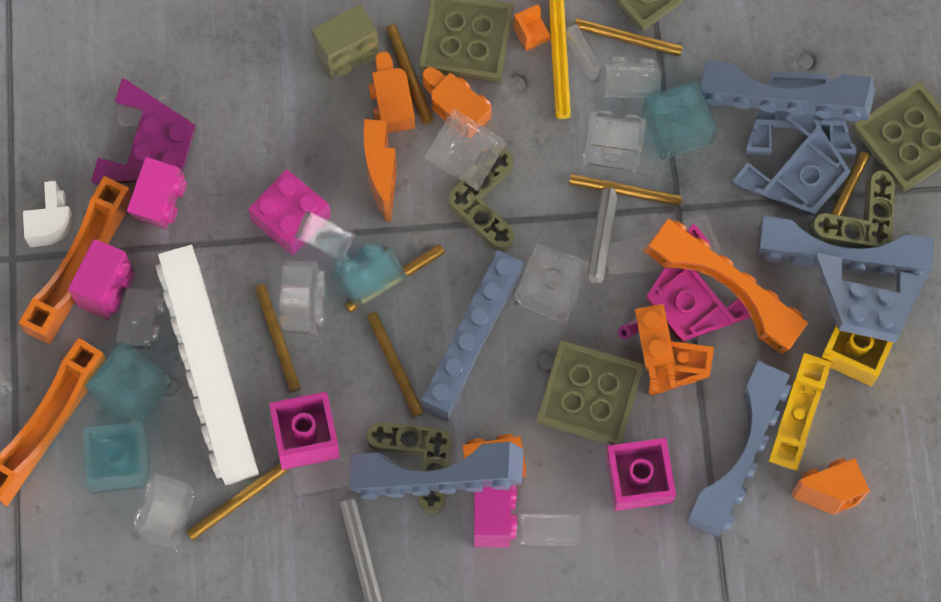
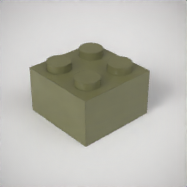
[311,4,379,79]

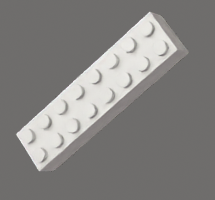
[156,245,260,485]

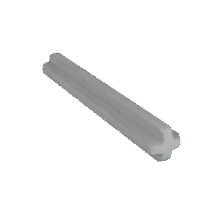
[587,188,618,283]
[340,498,382,602]

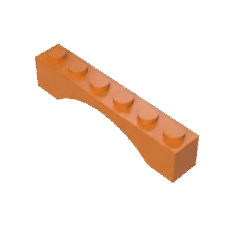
[18,176,132,345]
[643,218,808,355]
[0,338,108,507]

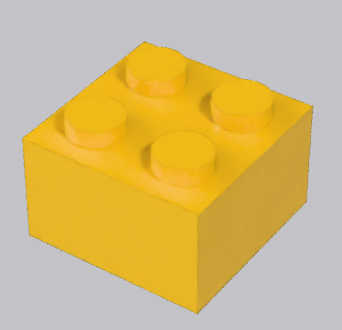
[821,324,894,387]

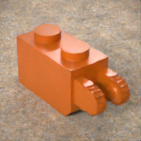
[368,52,415,133]
[422,66,492,141]
[635,304,677,391]

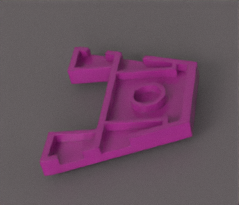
[91,78,196,185]

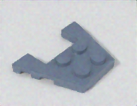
[745,72,856,157]
[731,113,851,216]
[813,252,925,343]

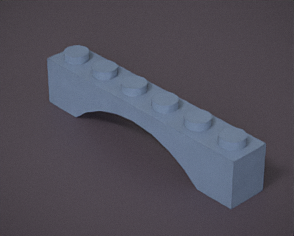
[699,60,875,122]
[756,216,934,279]
[421,250,524,421]
[687,361,791,537]
[349,442,524,500]

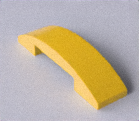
[768,353,832,471]

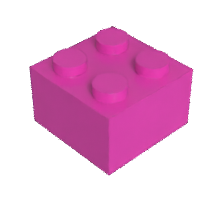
[127,157,187,230]
[248,169,331,256]
[68,239,135,320]
[269,392,340,470]
[605,438,676,511]
[474,485,517,548]

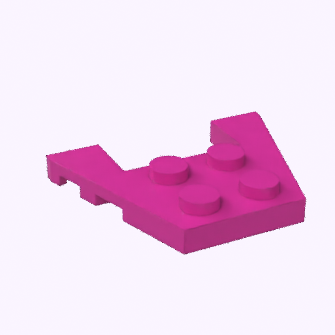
[645,223,751,343]

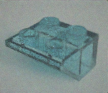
[330,242,408,308]

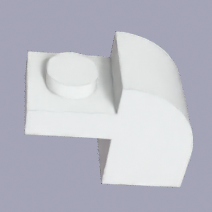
[23,181,74,247]

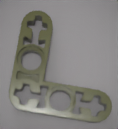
[448,149,514,252]
[809,171,895,249]
[367,422,451,514]

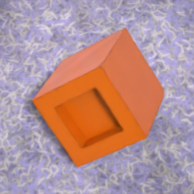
[513,4,551,51]

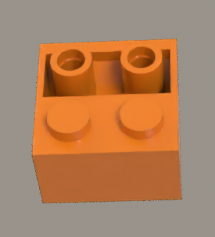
[791,458,870,515]

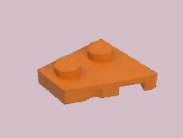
[648,341,714,396]

